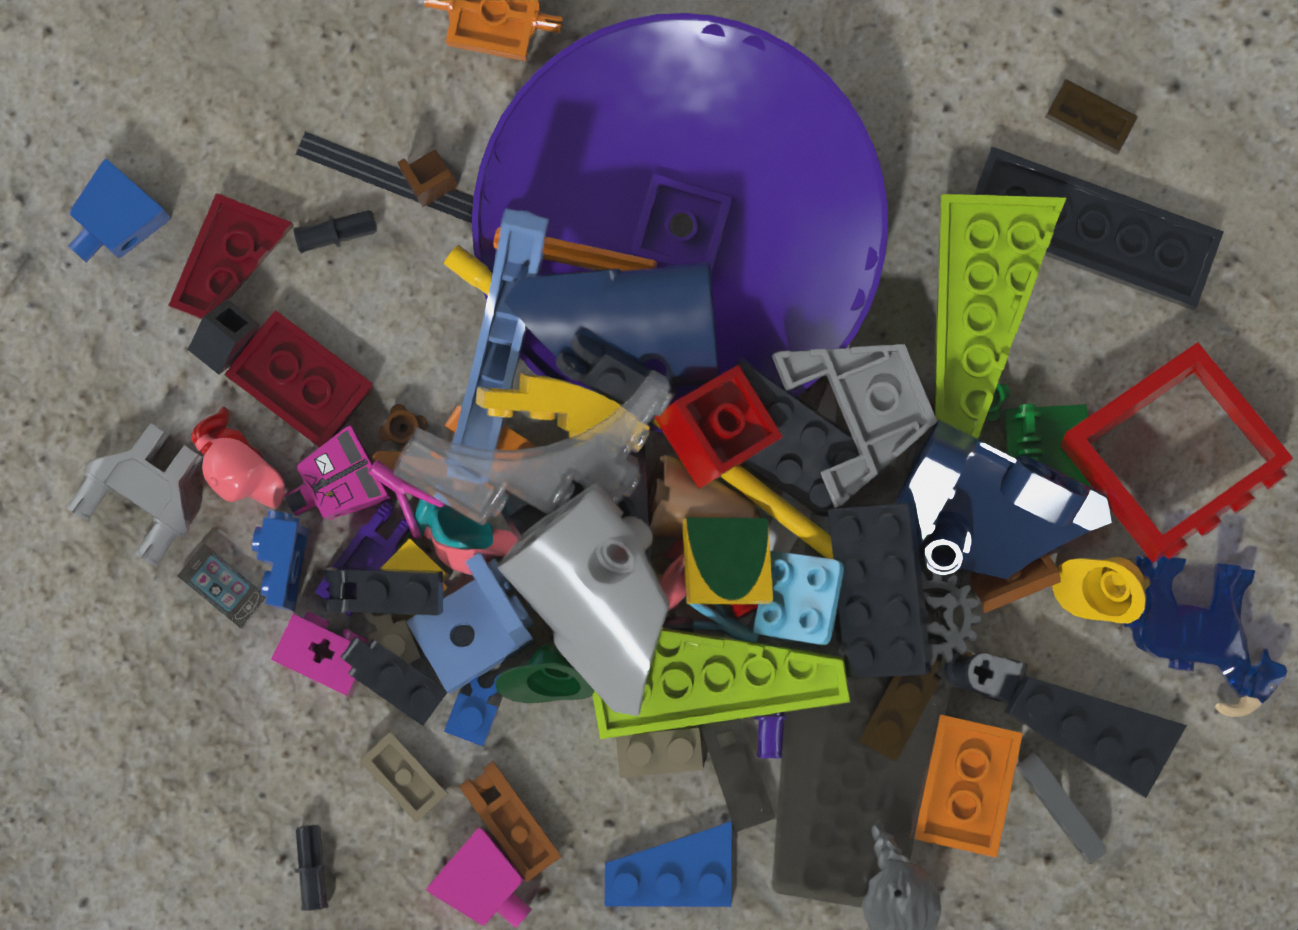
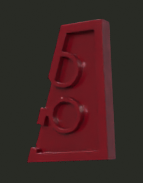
[168,193,294,320]

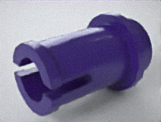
[754,712,788,759]

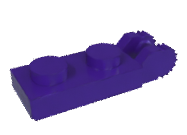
[315,500,410,617]

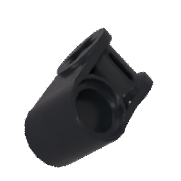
[944,650,1028,703]

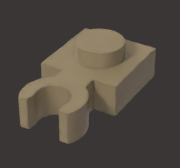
[363,612,422,664]

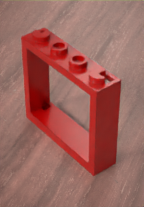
[1060,342,1294,563]

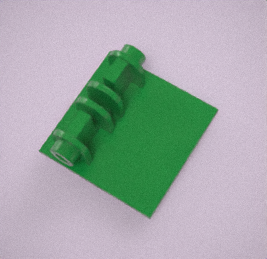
[1004,404,1091,487]

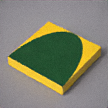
[682,517,773,604]

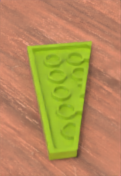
[933,194,1066,439]
[592,627,850,739]

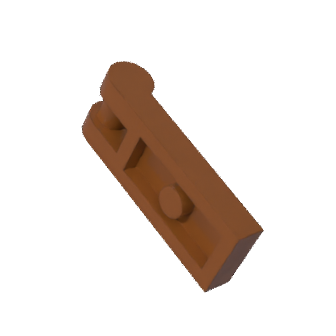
[459,761,562,882]

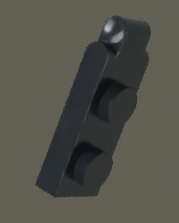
[340,637,448,726]

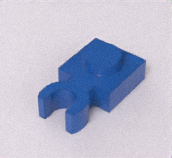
[444,675,499,747]

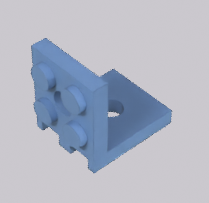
[406,553,535,694]

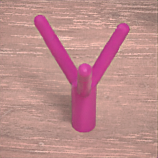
[368,459,455,539]

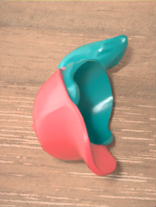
[415,481,518,575]

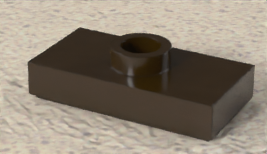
[1045,79,1138,155]

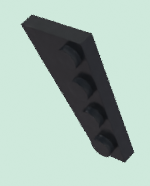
[1004,676,1187,798]

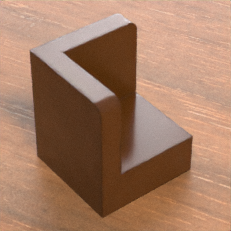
[397,149,457,208]

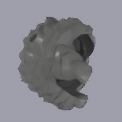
[862,820,941,930]

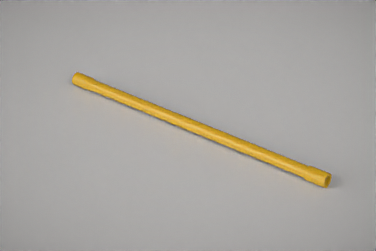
[444,245,833,559]

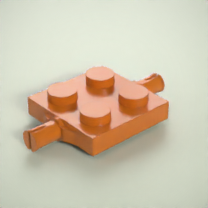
[425,0,564,61]

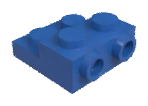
[252,510,309,611]

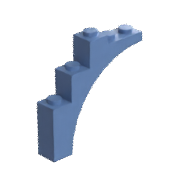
[447,209,548,485]

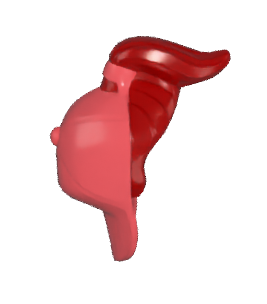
[191,406,285,509]

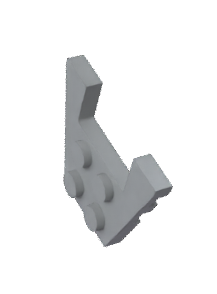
[772,344,937,507]

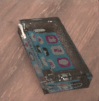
[177,544,267,629]

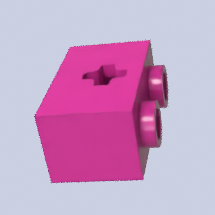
[271,611,367,697]

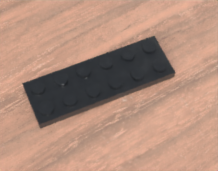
[973,146,1224,310]

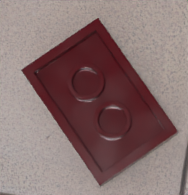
[224,310,375,448]

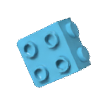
[753,551,844,645]

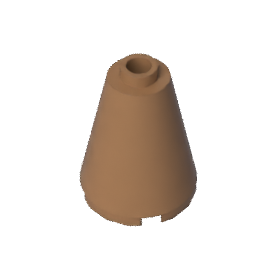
[647,455,760,538]

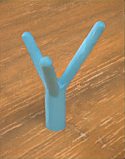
[689,604,759,643]

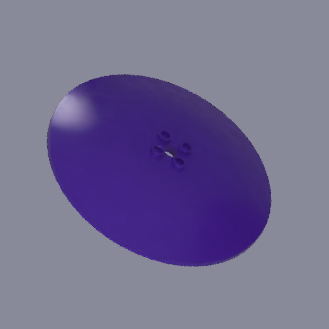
[472,13,888,432]

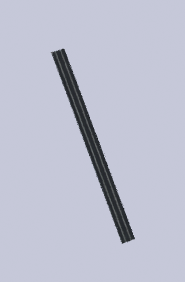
[295,132,474,224]

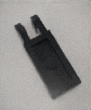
[555,334,676,423]

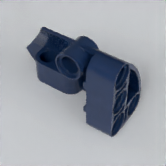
[503,262,719,387]
[894,419,1112,579]

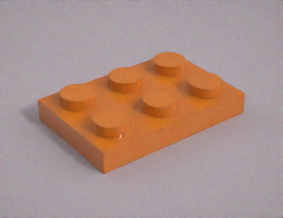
[912,714,1023,858]

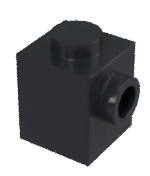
[187,299,260,375]

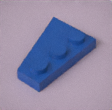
[604,821,732,907]

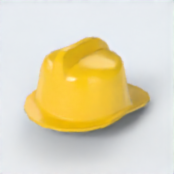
[1052,557,1150,623]

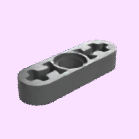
[1016,753,1108,865]

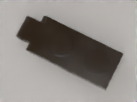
[857,655,942,762]

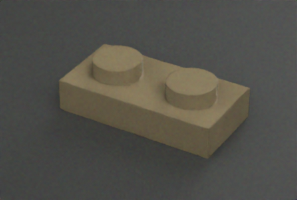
[616,728,703,778]
[359,732,449,823]

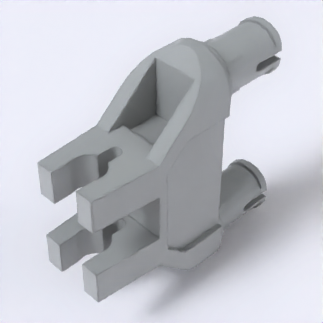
[66,423,203,567]

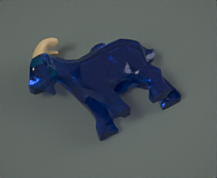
[1124,556,1287,717]

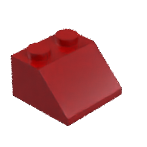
[654,365,783,489]

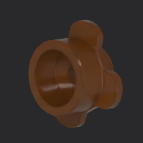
[379,404,428,453]

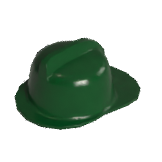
[495,644,595,704]

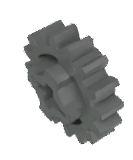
[921,573,982,665]

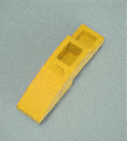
[476,373,650,442]

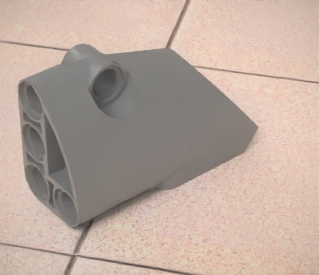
[497,484,670,716]

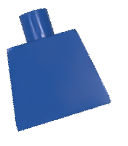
[68,158,171,263]

